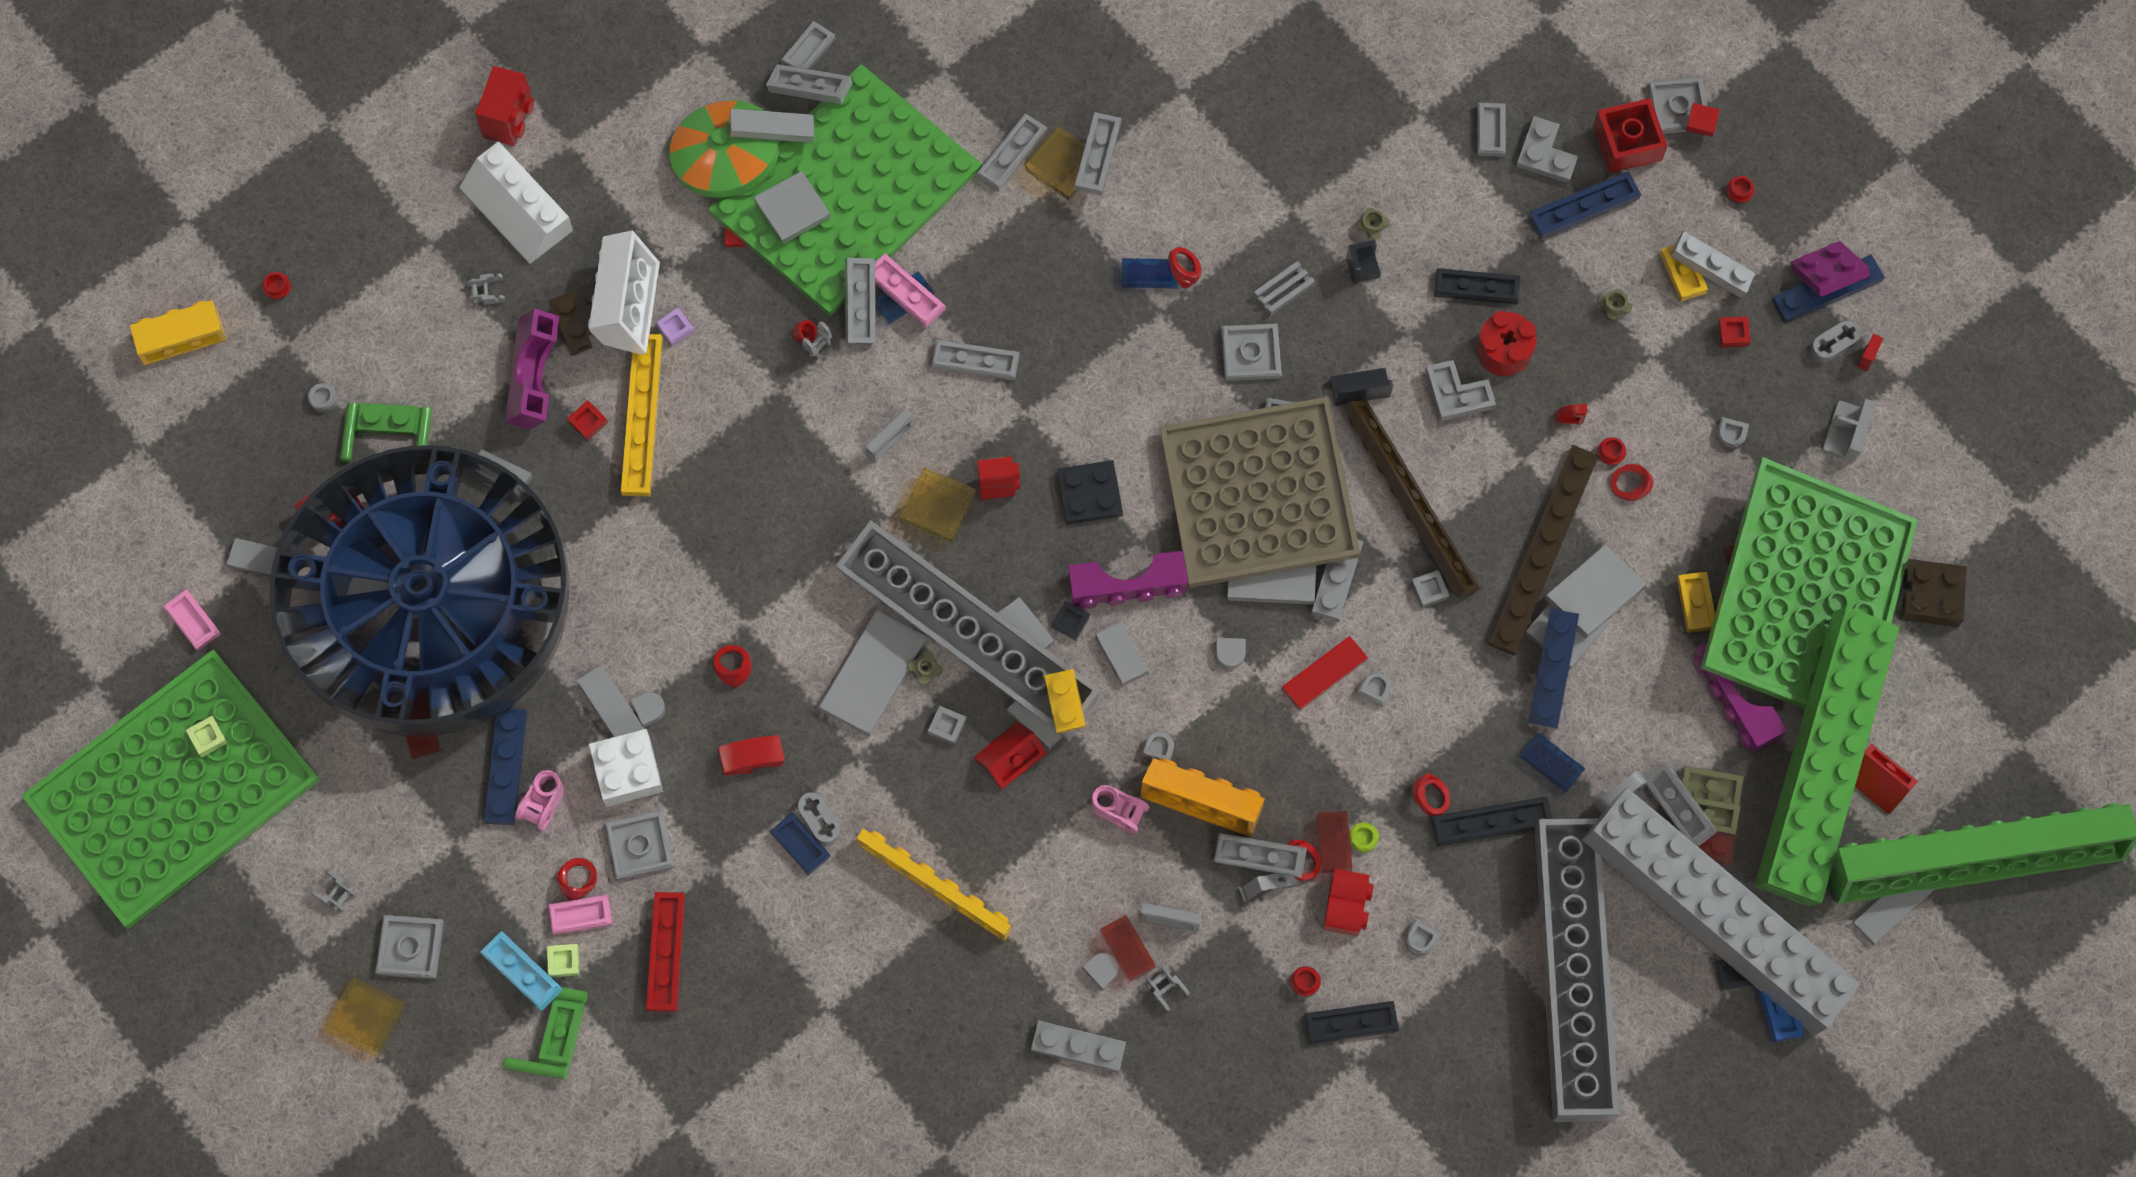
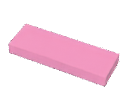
[875,254,946,328]

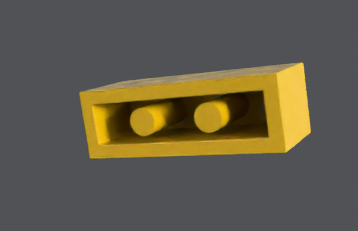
[130,300,226,365]

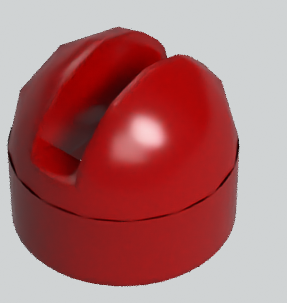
[792,320,817,343]

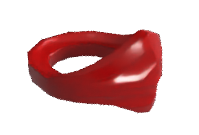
[1168,247,1202,289]
[1610,464,1654,501]
[713,645,752,687]
[1412,773,1450,816]
[1286,839,1321,882]
[557,858,597,901]

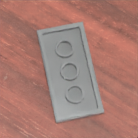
[819,610,928,737]

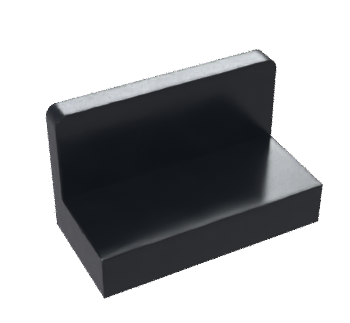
[1329,368,1393,406]

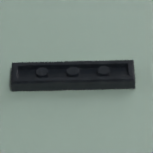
[1431,796,1552,847]

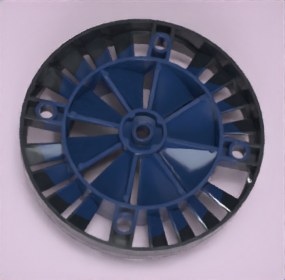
[270,445,569,737]

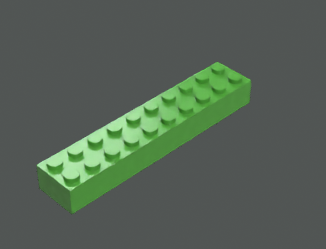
[1754,606,1900,906]
[1830,803,2136,905]

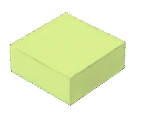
[186,716,228,758]
[547,944,579,978]

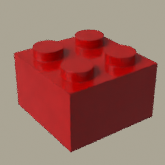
[475,66,534,146]
[1593,98,1668,173]

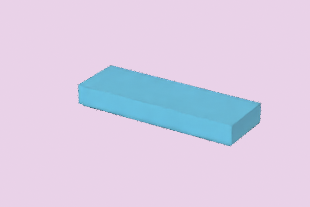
[480,931,563,1011]

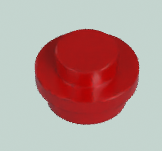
[1726,176,1755,203]
[262,272,291,300]
[1597,437,1626,465]
[1291,966,1321,997]

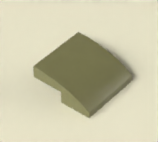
[1681,766,1744,834]

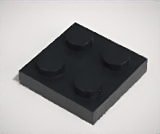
[1057,460,1123,525]

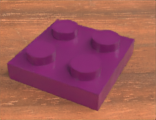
[1791,241,1870,297]

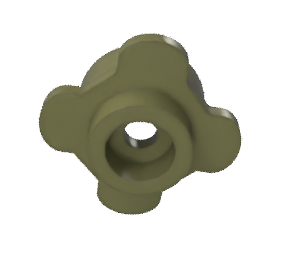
[1356,208,1390,239]
[1599,289,1632,320]
[908,651,943,685]

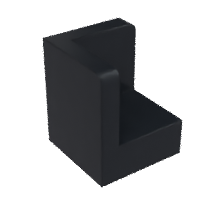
[1346,240,1381,283]

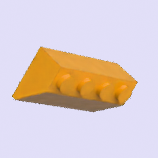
[1141,758,1265,838]

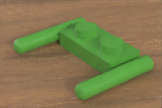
[340,402,432,463]
[503,987,588,1079]

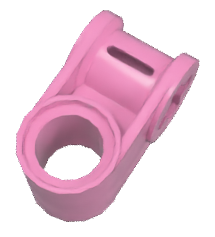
[515,770,564,831]
[1091,785,1150,834]

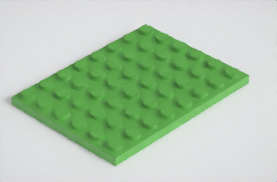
[708,64,982,317]
[1700,457,1918,709]
[21,649,321,930]

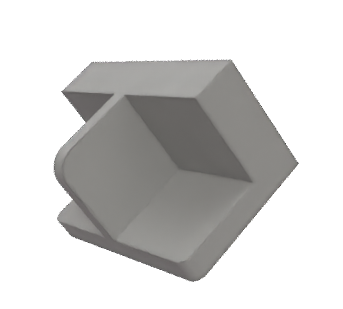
[1823,399,1877,462]

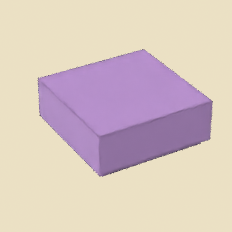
[655,308,695,347]

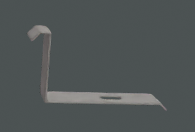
[1239,874,1298,902]

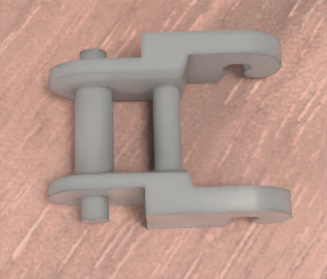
[466,273,505,305]
[802,321,832,358]
[309,869,355,911]
[1146,967,1190,1012]

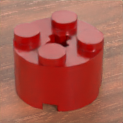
[1476,311,1537,377]

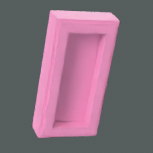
[163,589,221,651]
[548,894,612,935]

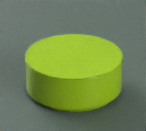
[1349,822,1379,853]

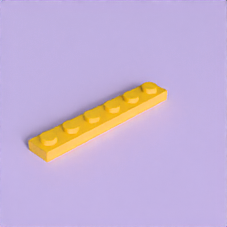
[621,334,663,497]
[856,829,1011,942]

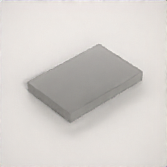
[1545,545,1647,639]
[1228,566,1316,605]

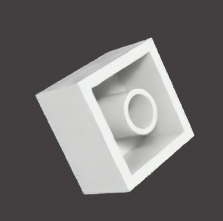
[589,729,664,807]

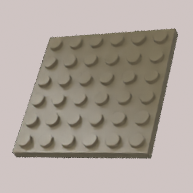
[1160,397,1360,588]

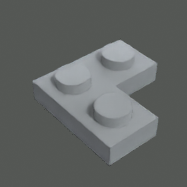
[1516,116,1578,184]
[1425,360,1496,421]

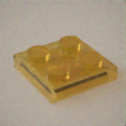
[1025,126,1086,201]
[900,468,976,542]
[323,977,407,1058]

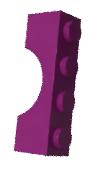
[505,308,560,430]
[1068,551,1188,609]
[1692,642,1787,754]

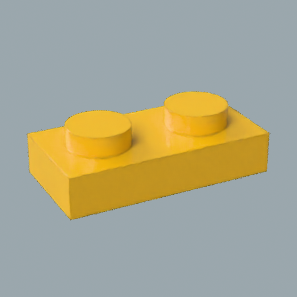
[1659,245,1708,302]
[1677,572,1715,633]
[1044,669,1087,734]

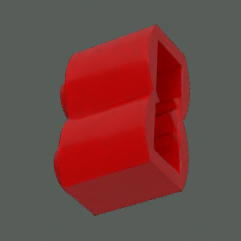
[977,456,1020,500]
[1323,868,1374,937]

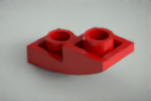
[717,735,785,776]

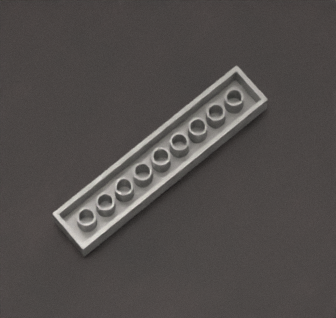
[836,520,1104,741]
[1582,788,1860,1036]
[1534,818,1619,1122]

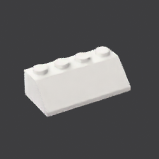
[459,141,573,264]
[588,230,660,355]

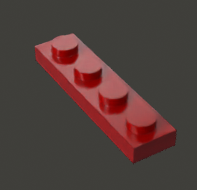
[646,892,686,1013]

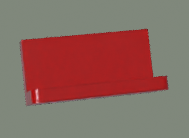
[974,722,1047,789]
[1855,744,1918,814]

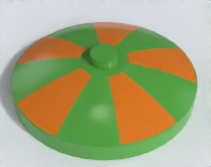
[669,100,780,198]

